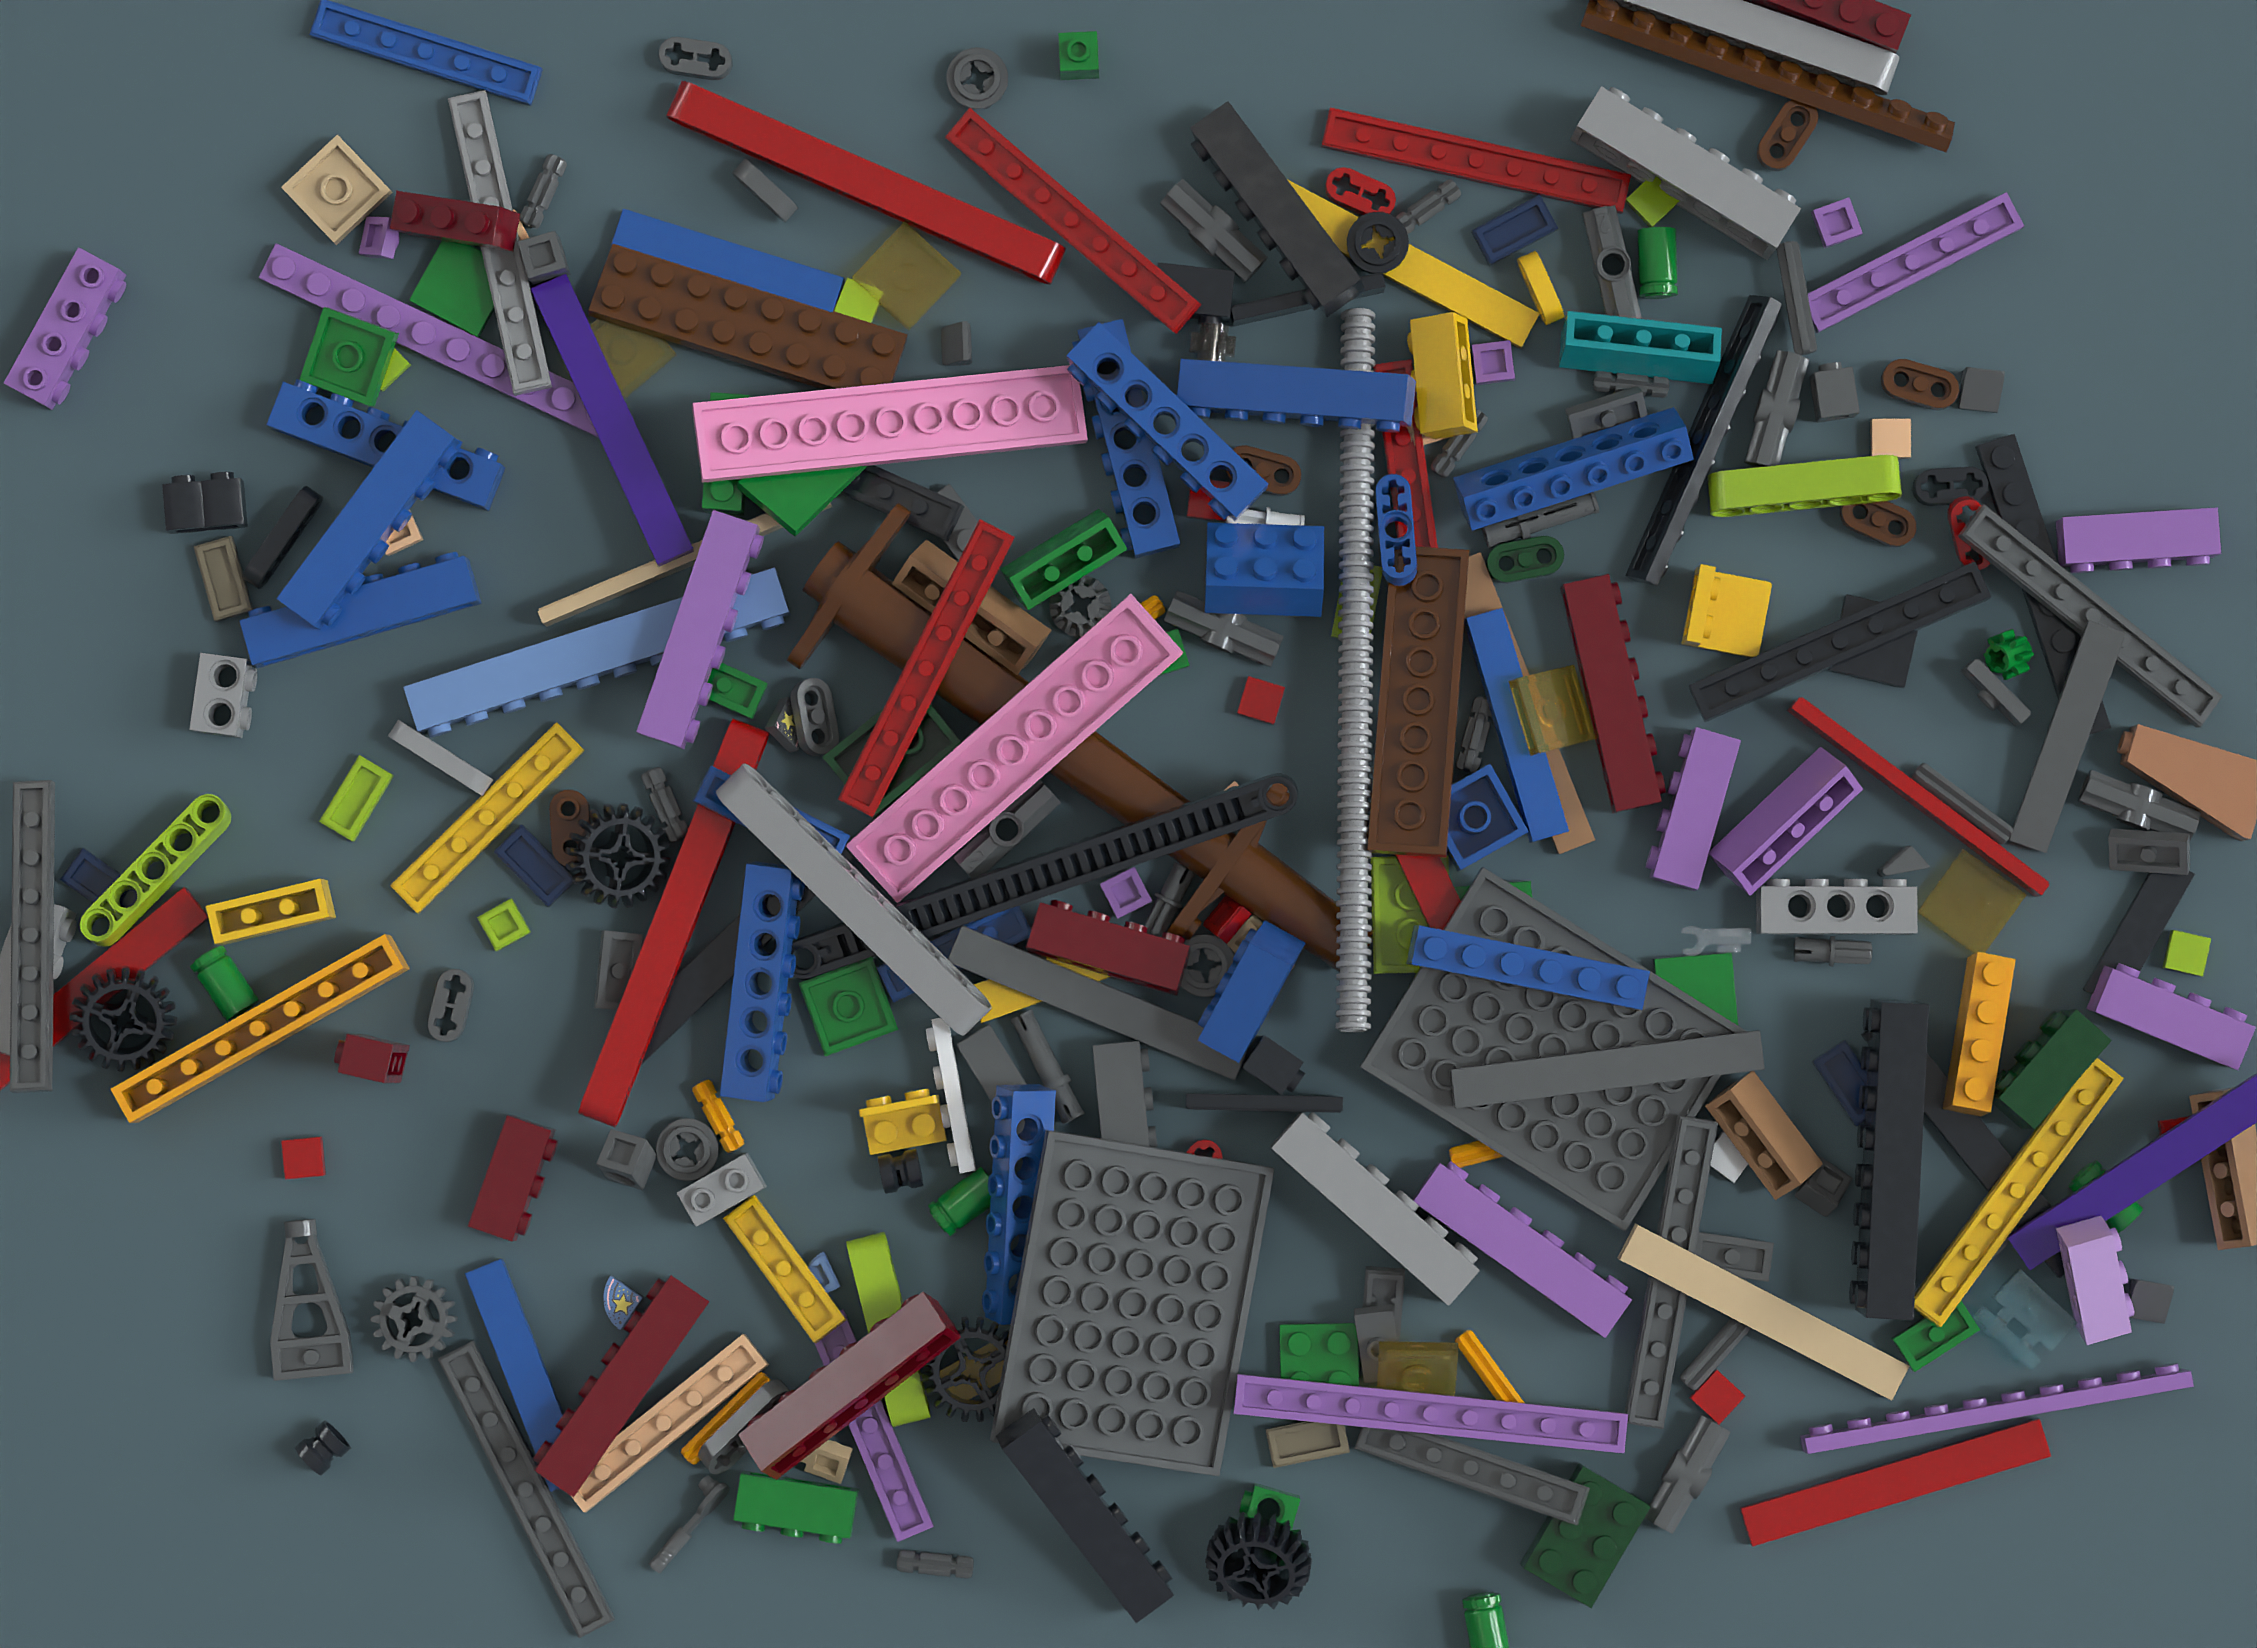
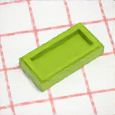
[319,755,394,842]

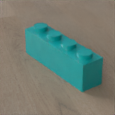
[1559,311,1722,384]

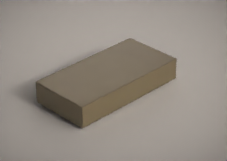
[194,536,253,622]
[1265,1421,1350,1468]

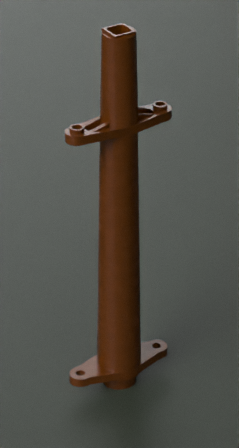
[787,503,1374,973]

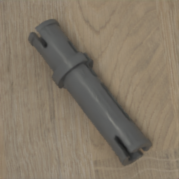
[1481,492,1599,548]
[1010,1009,1085,1125]

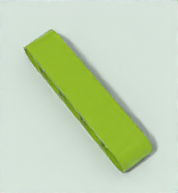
[1707,455,1902,517]
[80,794,231,947]
[846,1232,931,1427]

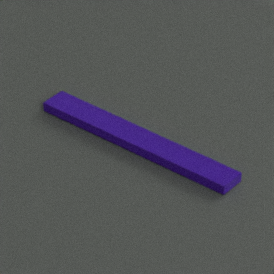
[531,274,694,567]
[2007,1073,2257,1270]

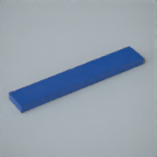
[309,0,543,106]
[611,209,845,313]
[1464,608,1569,843]
[465,1259,564,1492]

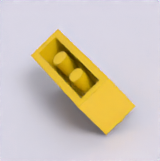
[1407,312,1478,440]
[206,879,336,945]

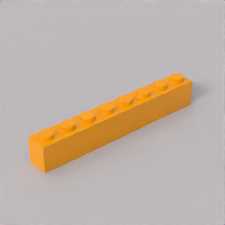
[111,934,410,1123]

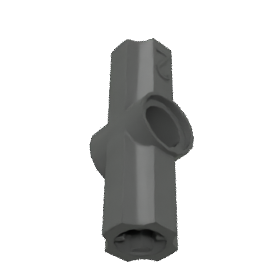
[1160,179,1268,283]
[1582,205,1642,319]
[1744,350,1809,467]
[1164,591,1284,668]
[2078,770,2201,841]
[953,779,1061,878]
[1645,1415,1731,1534]

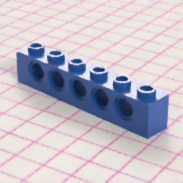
[1072,319,1180,559]
[1066,322,1268,521]
[266,379,505,511]
[1453,407,1694,531]
[720,861,805,1102]
[982,1084,1056,1325]

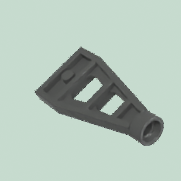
[270,1219,354,1381]

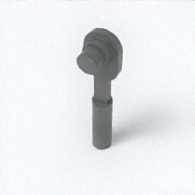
[648,1475,730,1573]

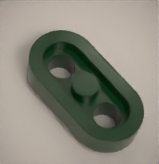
[1486,536,1564,583]

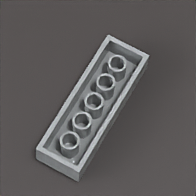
[1570,86,1801,260]
[1270,1112,1480,1306]

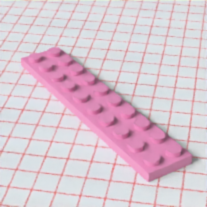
[692,365,1088,483]
[845,594,1184,903]

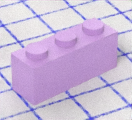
[2056,1216,2134,1345]

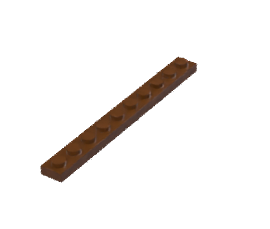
[1581,0,1955,153]

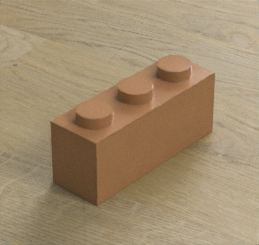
[1705,1071,1823,1200]

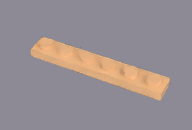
[571,1334,769,1513]

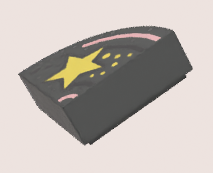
[765,697,800,753]

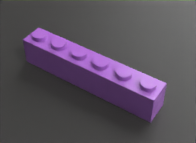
[636,510,764,749]
[1412,1161,1632,1338]

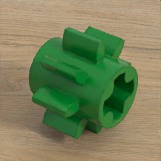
[1983,629,2034,680]

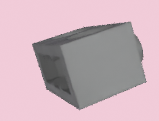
[189,653,257,738]
[677,1153,767,1227]

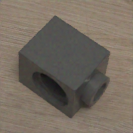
[517,231,571,285]
[1809,362,1860,423]
[596,1129,657,1190]

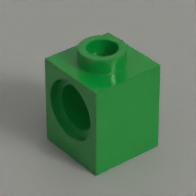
[1058,31,1099,80]
[1239,1483,1300,1530]

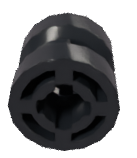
[878,1149,924,1194]
[295,1420,351,1476]

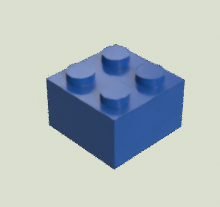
[1447,764,1529,872]

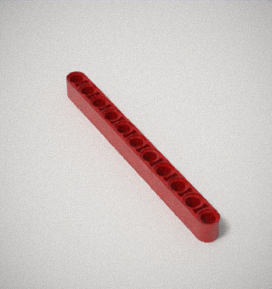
[666,81,1066,285]
[578,718,770,1128]

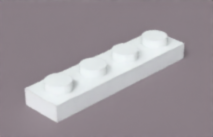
[926,1018,976,1173]

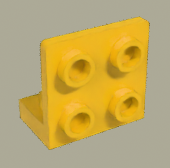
[1681,564,1772,658]
[859,1089,947,1155]

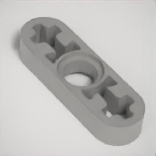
[388,719,493,796]

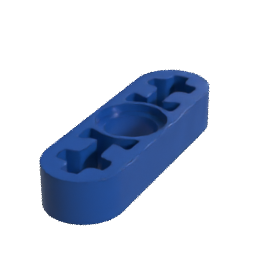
[1376,474,1417,586]

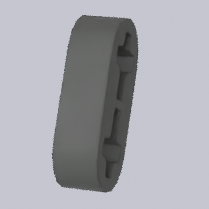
[659,37,733,80]
[732,159,798,222]
[428,969,474,1042]

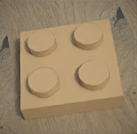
[281,134,393,245]

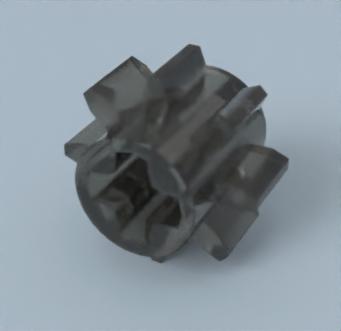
[1189,323,1236,362]

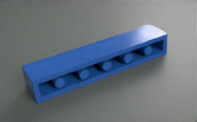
[1177,359,1416,432]
[276,410,459,629]
[239,552,482,668]
[1406,925,1650,1010]

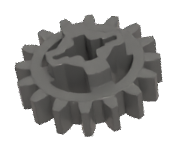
[370,1276,458,1362]

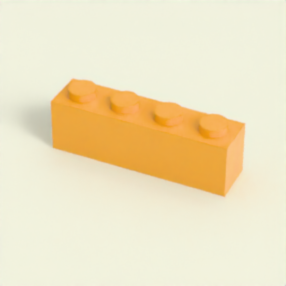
[1943,952,2016,1117]

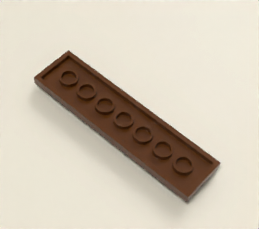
[588,244,908,390]
[1367,546,1470,858]

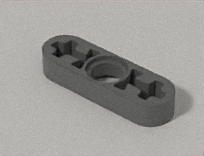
[698,1379,790,1474]

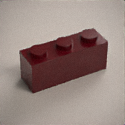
[390,190,520,252]
[334,1034,410,1083]
[468,1115,558,1242]

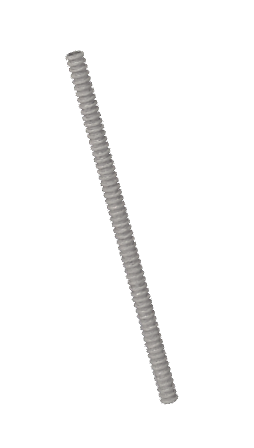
[1335,308,1375,1032]

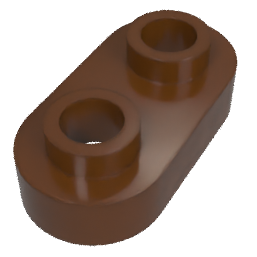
[1757,99,1818,171]
[1881,359,1959,410]
[1225,445,1301,496]
[1840,501,1916,547]
[549,790,592,866]

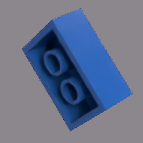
[1205,522,1324,617]
[1198,921,1306,1063]

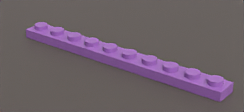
[259,243,598,438]
[1800,1363,2194,1454]
[1233,1374,1628,1453]

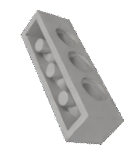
[1756,879,1918,935]

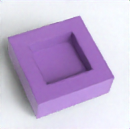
[1811,197,1863,249]
[359,216,399,259]
[1472,340,1515,385]
[1100,867,1152,919]

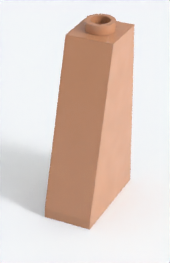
[2117,724,2257,841]

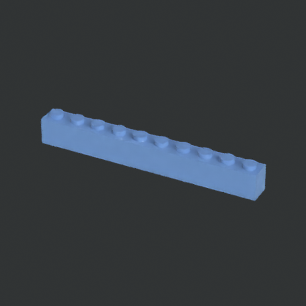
[403,567,791,738]

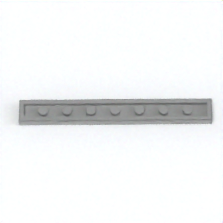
[448,90,552,396]

